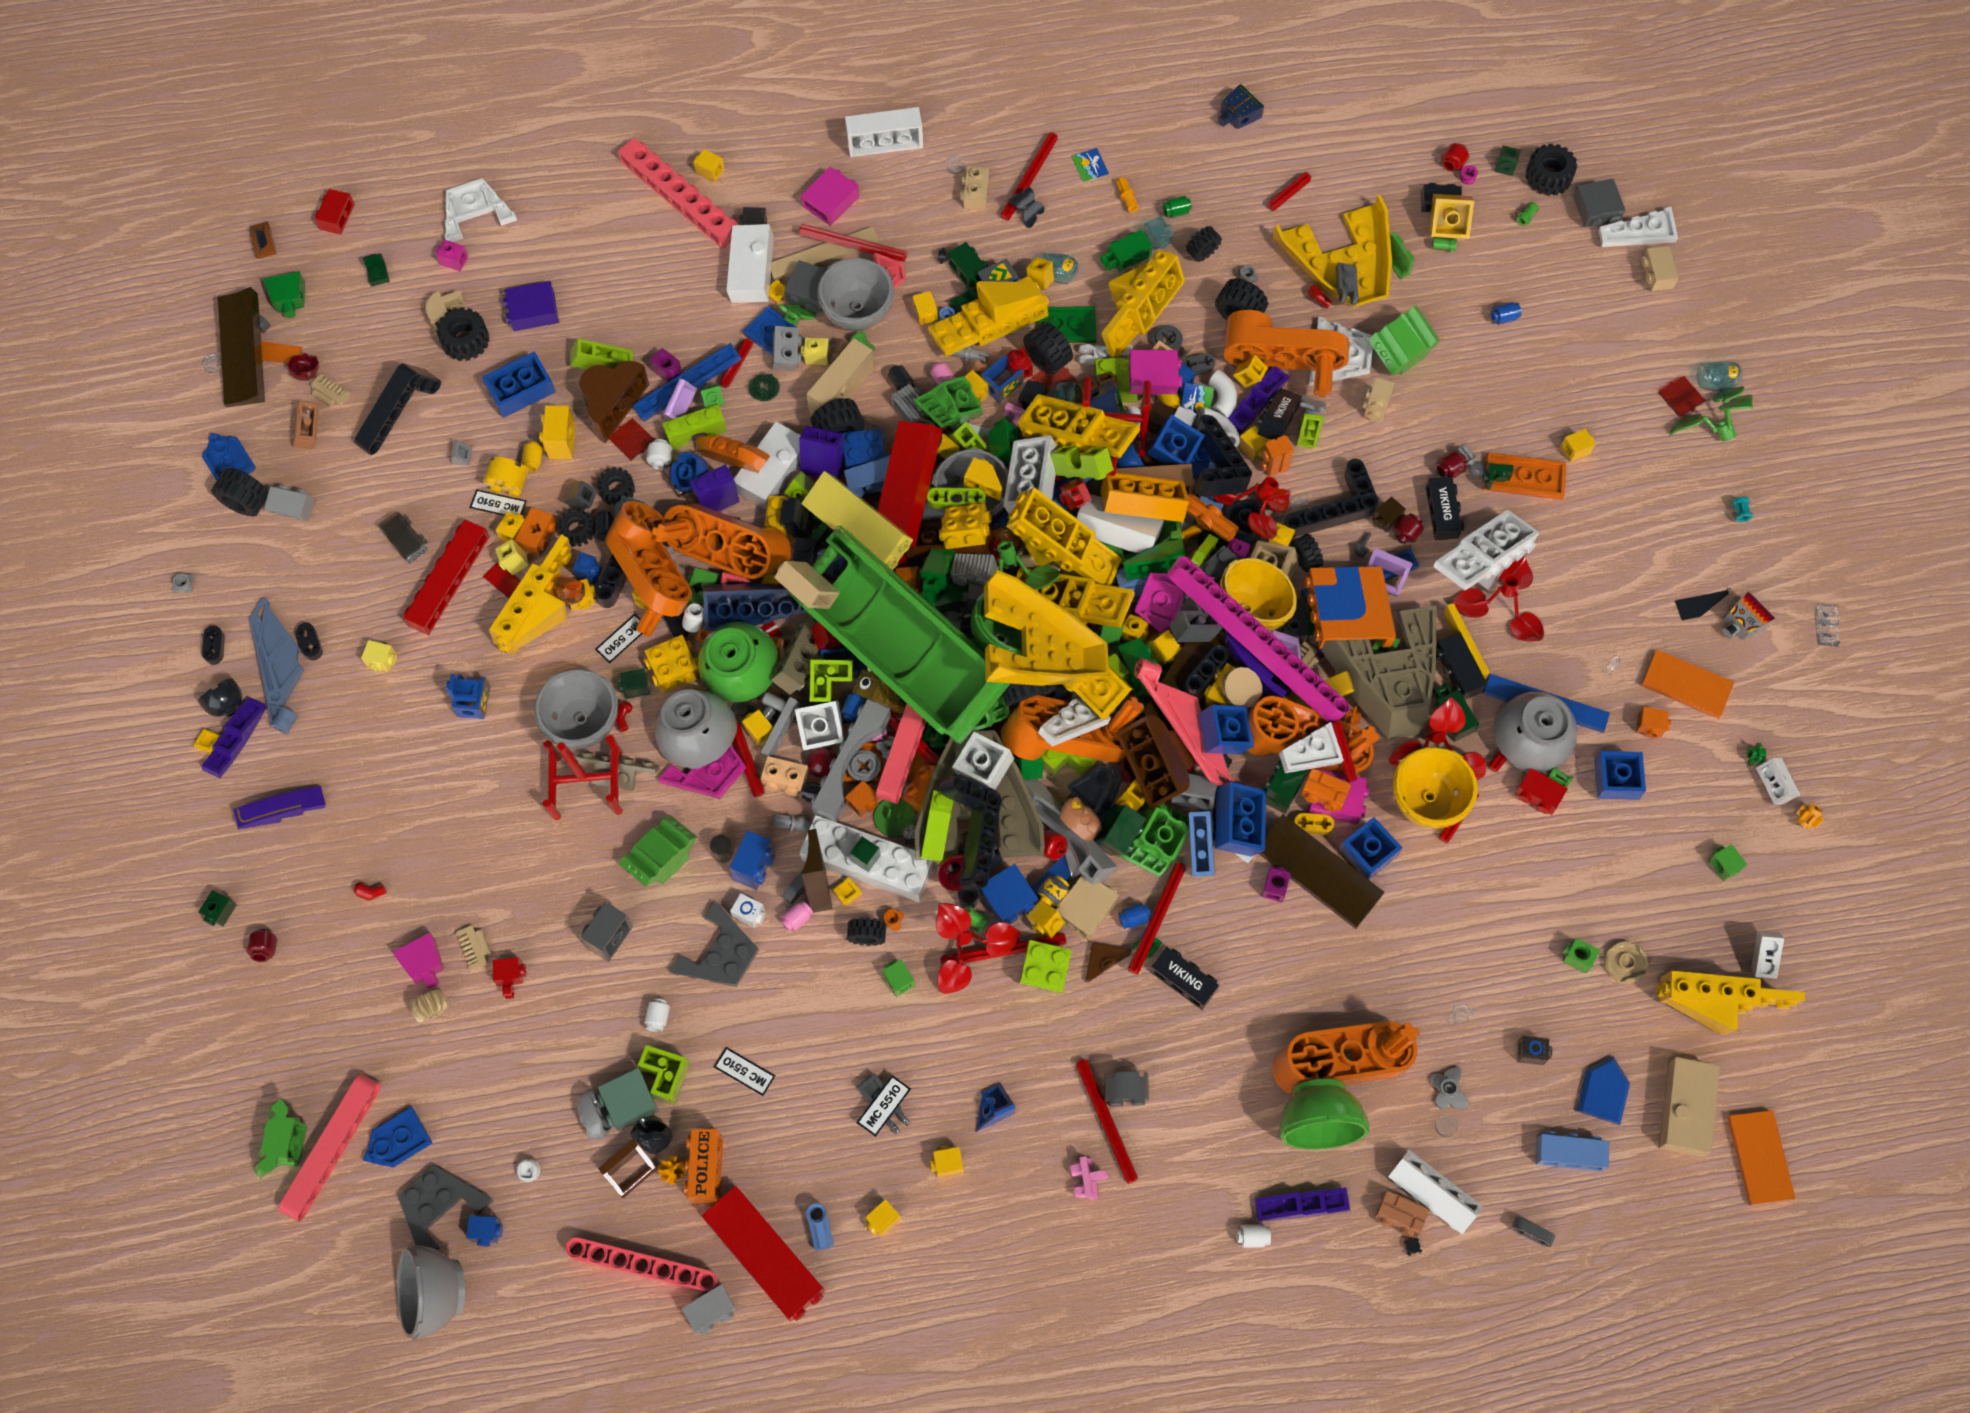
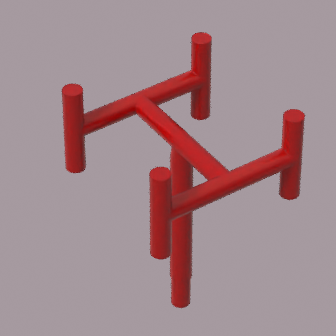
[1082,377,1151,476]
[543,735,623,820]

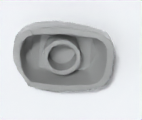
[577,1090,614,1140]

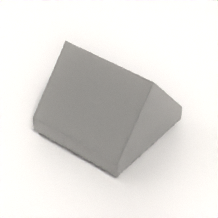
[451,439,471,465]

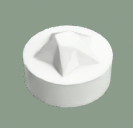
[517,1159,541,1182]

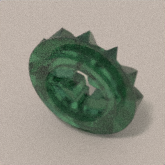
[749,372,780,401]

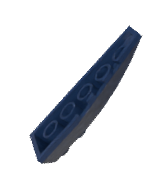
[703,583,808,631]

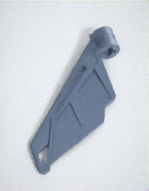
[249,598,304,734]

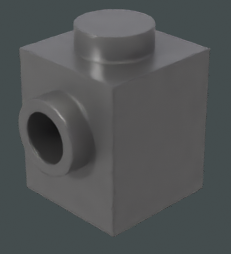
[563,480,598,511]

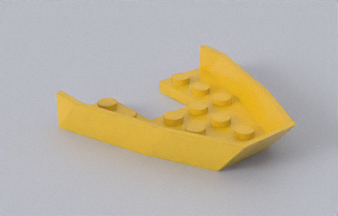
[1273,194,1392,308]
[984,570,1109,686]

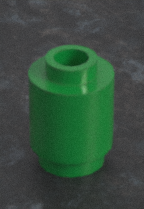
[1163,195,1192,218]

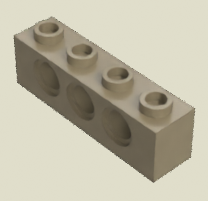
[771,616,820,695]

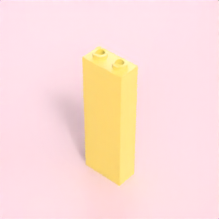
[801,471,913,570]

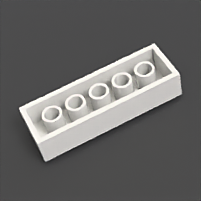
[800,815,935,903]

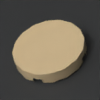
[1222,667,1262,708]
[1604,941,1649,985]

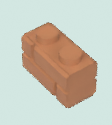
[293,402,319,449]
[1375,1190,1430,1238]

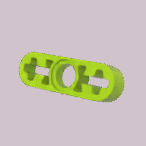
[927,488,986,509]
[1191,534,1218,568]

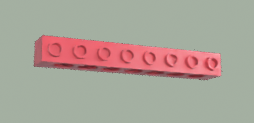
[618,138,738,249]

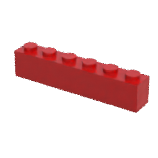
[403,519,489,636]

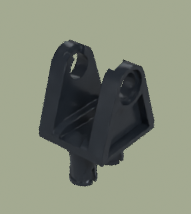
[1061,766,1123,815]

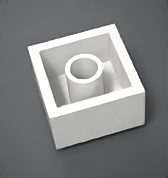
[795,701,846,750]
[952,732,1014,790]

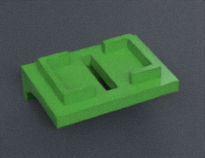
[1390,232,1414,279]

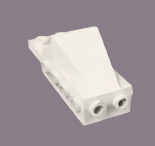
[1433,509,1539,590]

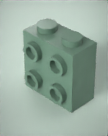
[597,1068,659,1131]

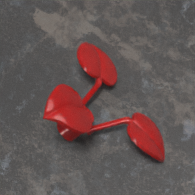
[1213,476,1291,540]
[1452,556,1544,642]
[1388,697,1486,780]
[936,903,1021,994]

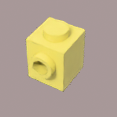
[801,338,830,365]
[495,539,529,575]
[361,640,397,672]

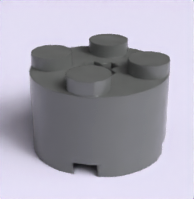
[1104,1072,1149,1106]

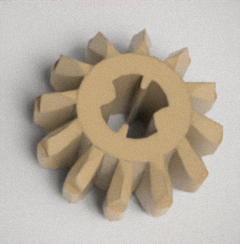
[409,989,449,1023]

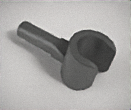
[1354,532,1371,558]
[761,705,776,727]

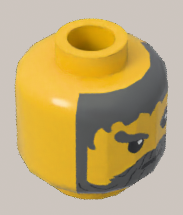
[1038,875,1070,908]

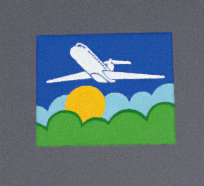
[1071,148,1109,182]
[1181,383,1214,418]

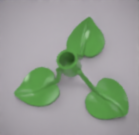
[1670,386,1753,441]
[967,540,1060,591]

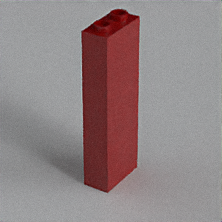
[877,421,942,548]
[701,1186,825,1322]

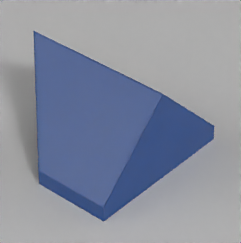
[975,1083,1015,1132]

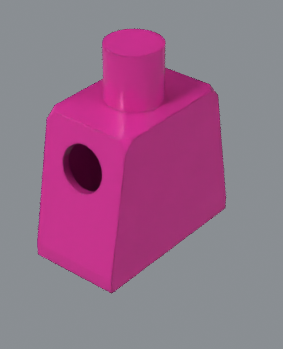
[393,933,444,989]

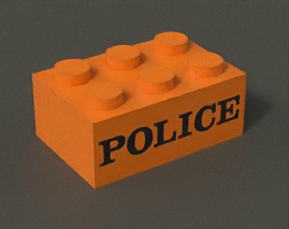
[684,1129,723,1205]

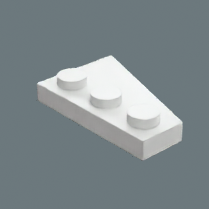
[1279,722,1344,773]

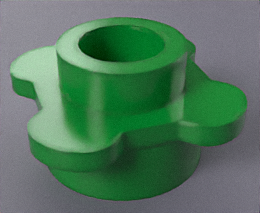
[1747,743,1766,766]

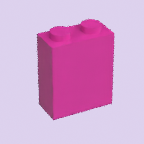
[801,166,859,226]
[1129,350,1182,394]
[1308,769,1369,824]

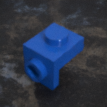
[446,674,480,702]

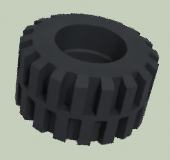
[1525,143,1577,196]
[1215,278,1268,320]
[436,307,490,361]
[1023,321,1073,375]
[811,398,865,433]
[211,468,269,517]
[1002,684,1056,706]

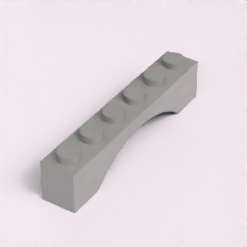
[811,699,891,822]
[1024,779,1117,884]

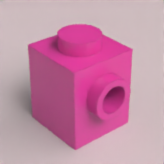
[436,239,469,272]

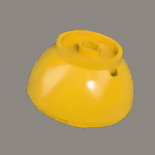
[1219,558,1297,631]
[1393,747,1478,829]

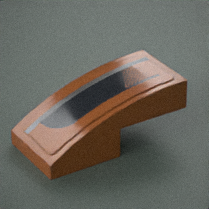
[250,222,277,259]

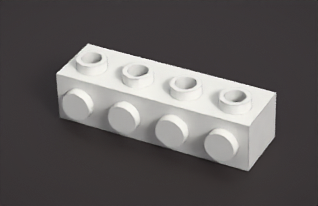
[1388,1150,1483,1234]

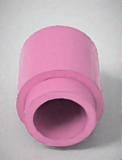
[930,362,956,385]
[781,900,813,931]

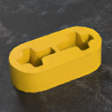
[1294,813,1334,836]

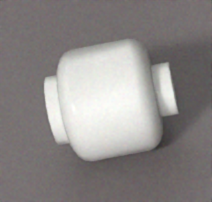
[646,439,673,470]

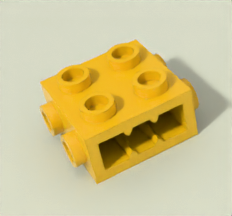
[939,503,992,549]
[644,635,700,692]

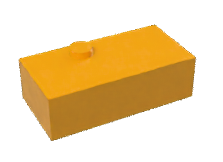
[1100,472,1189,522]

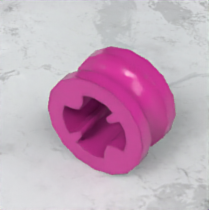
[1459,165,1478,185]

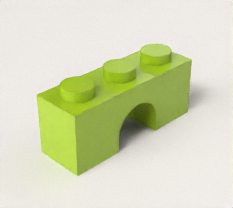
[662,404,727,450]
[1050,445,1113,480]

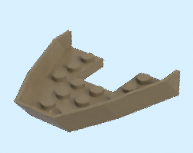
[1321,605,1436,740]
[915,730,1045,860]

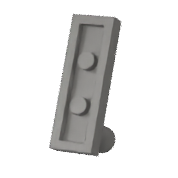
[761,692,801,757]

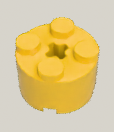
[483,456,529,498]

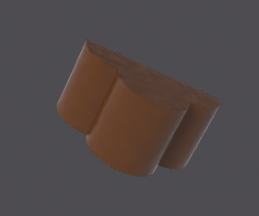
[579,361,649,443]
[1116,715,1194,809]

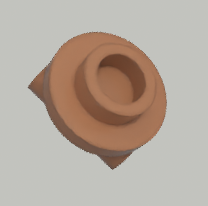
[966,360,988,377]

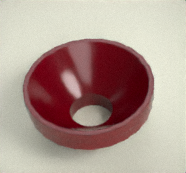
[937,853,964,891]

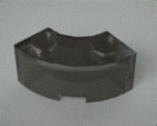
[378,511,429,564]

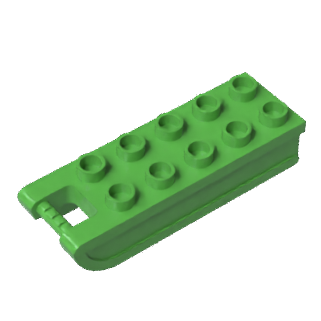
[787,525,1010,744]

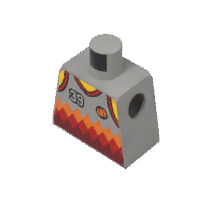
[1722,591,1776,640]

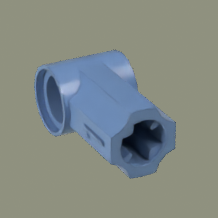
[806,1203,834,1251]

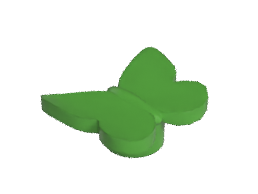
[778,304,816,325]

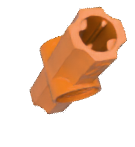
[1186,493,1238,542]

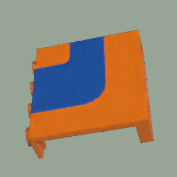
[1304,566,1396,649]

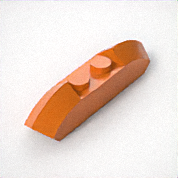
[695,434,770,473]

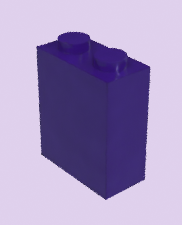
[503,281,559,331]
[799,426,845,480]
[690,464,740,512]

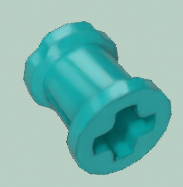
[1731,497,1754,522]

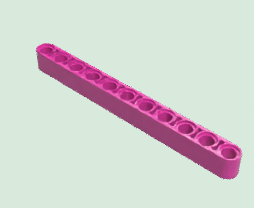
[1167,556,1350,723]

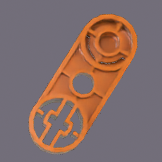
[1223,310,1350,398]
[605,501,692,637]
[652,503,791,579]
[1001,695,1144,762]
[1247,696,1379,775]
[1272,1021,1419,1095]

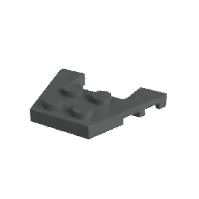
[670,901,759,987]
[398,1165,493,1250]

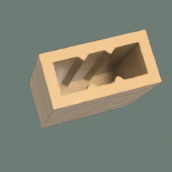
[774,561,840,609]
[1056,874,1119,941]

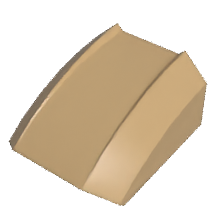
[1247,541,1298,581]

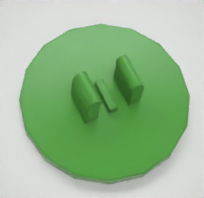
[874,798,916,838]

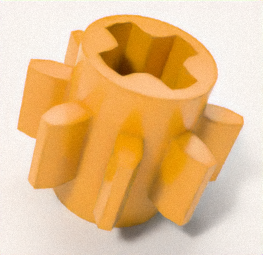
[1796,803,1824,829]
[658,1155,685,1185]

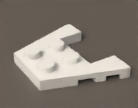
[445,178,517,242]
[1309,317,1373,385]

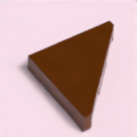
[1085,942,1132,983]

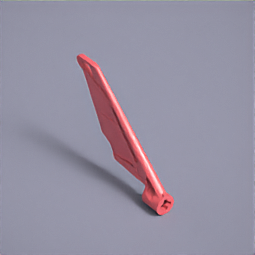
[1134,658,1235,786]

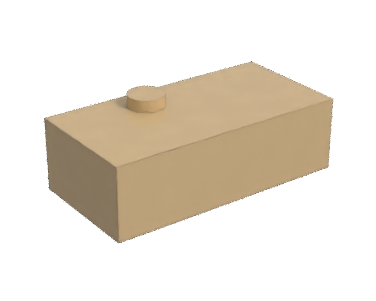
[807,338,874,415]
[1659,1057,1720,1158]

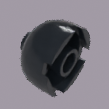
[198,678,242,717]

